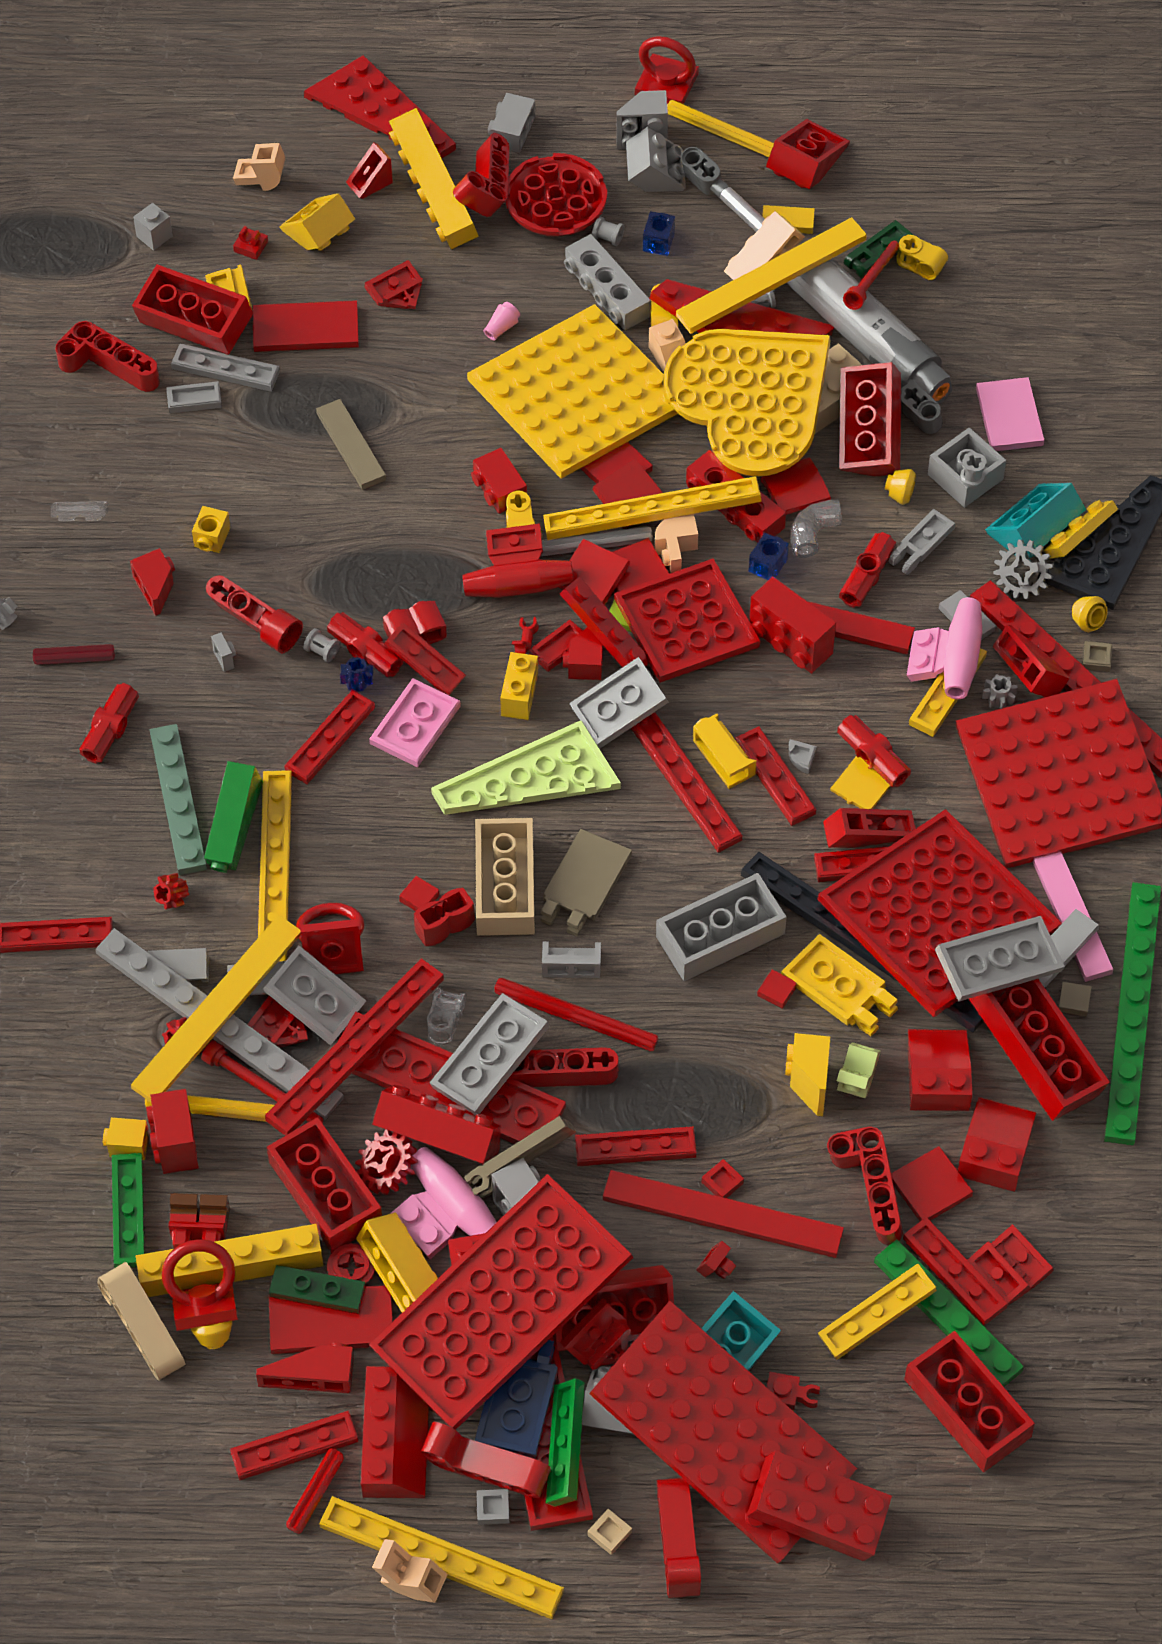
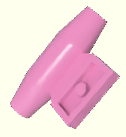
[907,598,982,699]
[390,1147,497,1259]

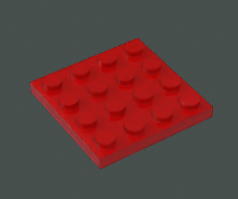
[614,558,760,683]

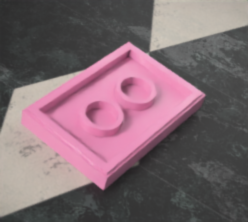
[976,377,1044,451]
[369,678,461,767]

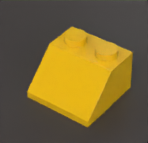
[279,193,355,251]
[785,1033,830,1116]

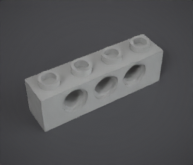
[564,234,651,331]

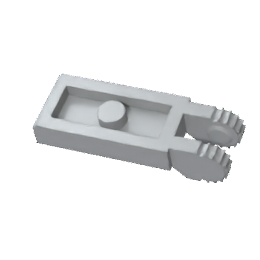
[889,509,955,575]

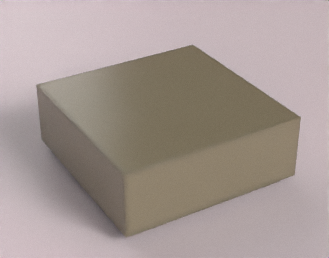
[1083,641,1112,672]
[1058,982,1092,1017]

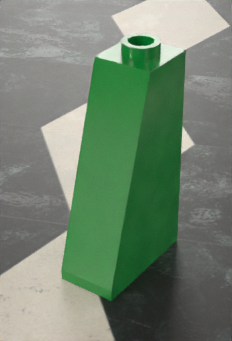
[204,761,263,873]

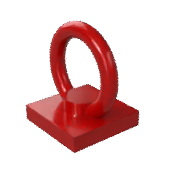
[635,36,699,104]
[296,903,364,974]
[162,1239,238,1331]

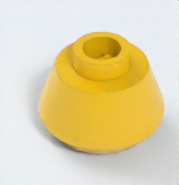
[885,469,916,505]
[1072,596,1108,632]
[191,1321,232,1349]

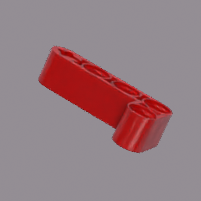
[453,133,509,217]
[55,321,160,392]
[509,1047,619,1087]
[827,1127,903,1245]
[421,1422,551,1498]
[657,1478,701,1598]

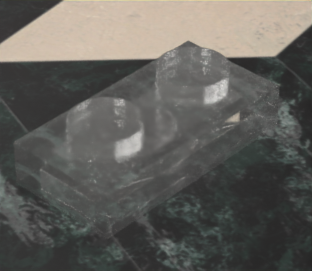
[50,501,108,522]

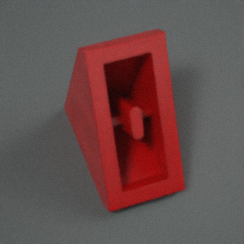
[346,142,393,199]

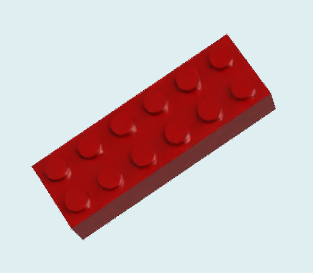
[969,979,1110,1121]

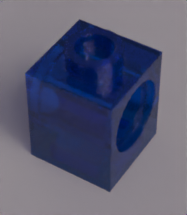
[643,211,675,256]
[748,533,789,580]

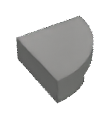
[788,739,817,774]

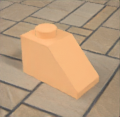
[649,319,686,373]

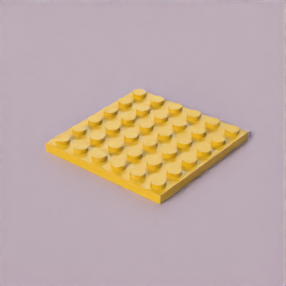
[467,304,678,479]

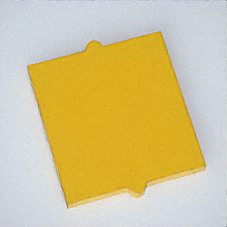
[830,756,891,809]

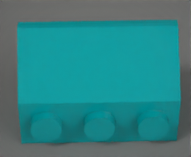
[985,483,1086,558]

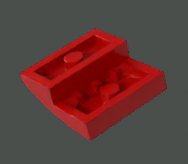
[760,457,831,515]
[967,1224,1054,1306]

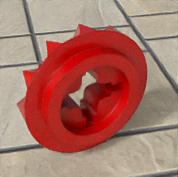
[327,1243,375,1284]

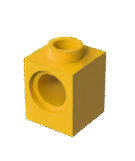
[192,506,230,553]

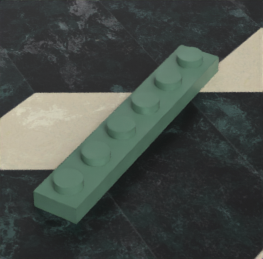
[149,724,207,875]

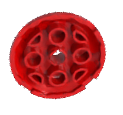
[505,153,607,236]

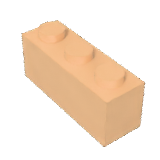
[724,211,805,280]

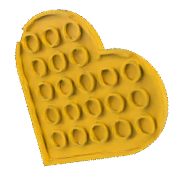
[664,329,831,476]

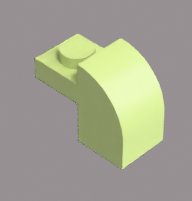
[837,1043,881,1098]

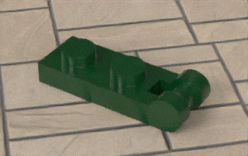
[843,220,914,279]

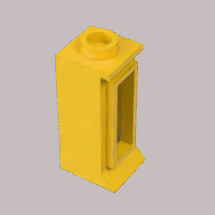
[693,714,757,789]

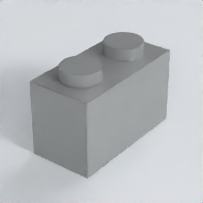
[488,93,536,153]

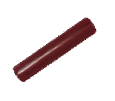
[33,644,115,665]

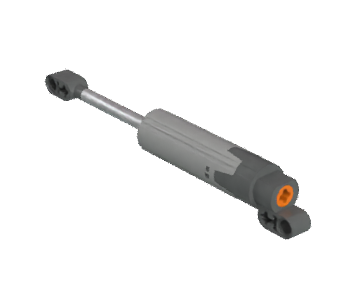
[681,147,952,434]

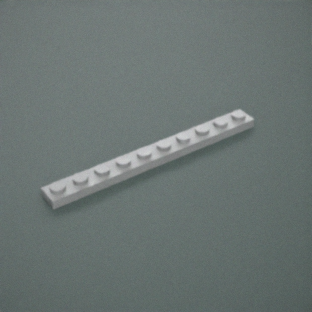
[96,928,344,1120]

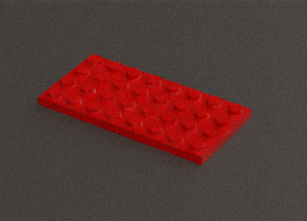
[369,1174,633,1430]
[589,1301,857,1564]

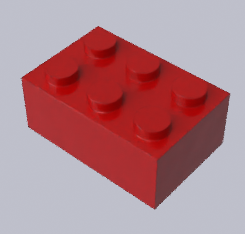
[750,577,836,674]

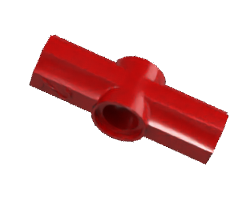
[839,532,896,608]
[327,612,404,678]
[79,683,139,764]
[837,715,911,787]

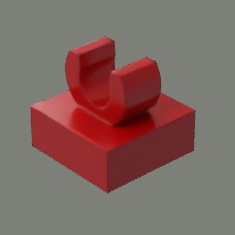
[233,226,268,260]
[696,1241,736,1279]

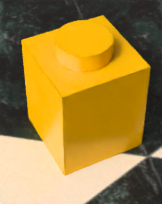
[103,1117,149,1160]

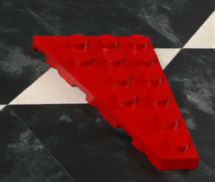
[649,279,834,336]

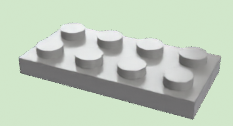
[935,916,1065,1001]
[430,993,550,1116]

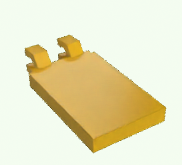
[781,934,898,1036]

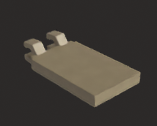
[541,829,632,936]
[464,1116,576,1198]

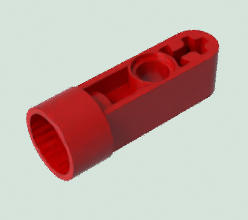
[206,575,303,654]

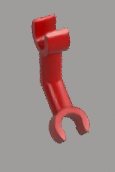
[512,617,539,654]

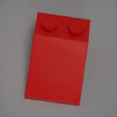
[766,119,850,189]
[908,1029,972,1111]
[958,1097,1036,1192]

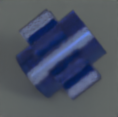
[340,658,373,692]

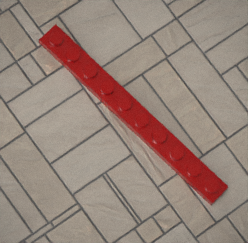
[970,580,1162,778]

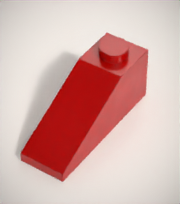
[993,624,1070,697]
[823,808,916,848]
[256,1343,354,1393]

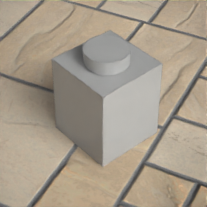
[133,203,173,251]

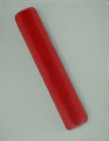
[286,1448,344,1534]

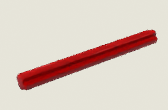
[494,978,658,1051]

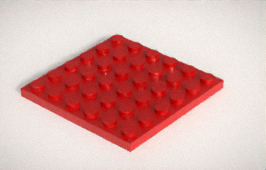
[956,679,1162,869]
[818,809,1062,1017]

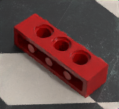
[686,450,786,546]

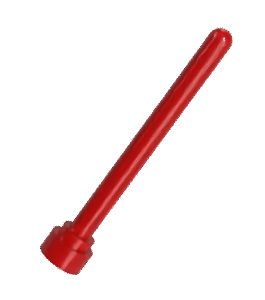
[843,241,899,310]
[201,1040,323,1123]

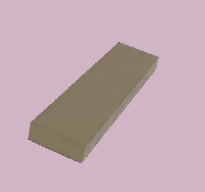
[316,399,386,490]

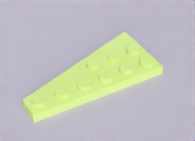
[431,720,621,815]

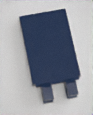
[475,1340,558,1458]

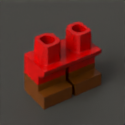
[168,1193,230,1248]

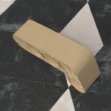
[97,1262,186,1381]

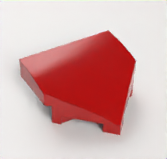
[364,260,423,309]
[247,996,308,1048]
[560,1298,631,1370]

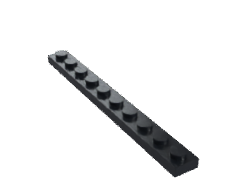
[741,852,984,1033]

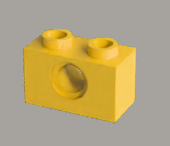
[500,652,538,720]

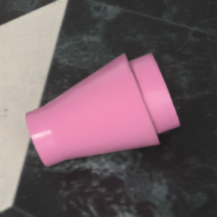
[483,302,520,341]

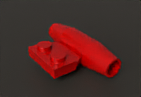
[463,523,574,598]

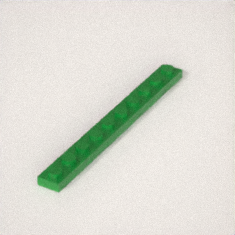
[1104,882,1161,1146]

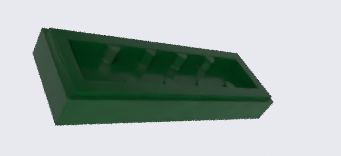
[269,1265,366,1314]

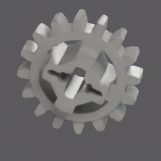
[993,540,1054,599]

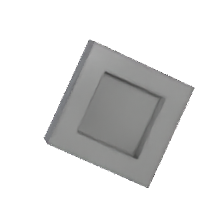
[211,632,236,672]
[477,1489,509,1525]

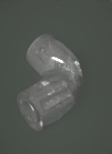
[790,499,842,558]

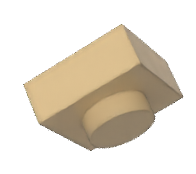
[588,1509,632,1555]

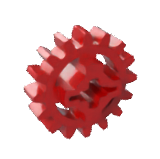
[355,1129,418,1195]

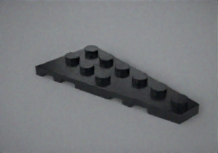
[1037,475,1162,610]

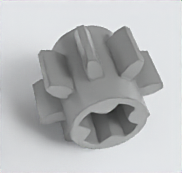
[0,597,18,630]
[982,674,1018,709]

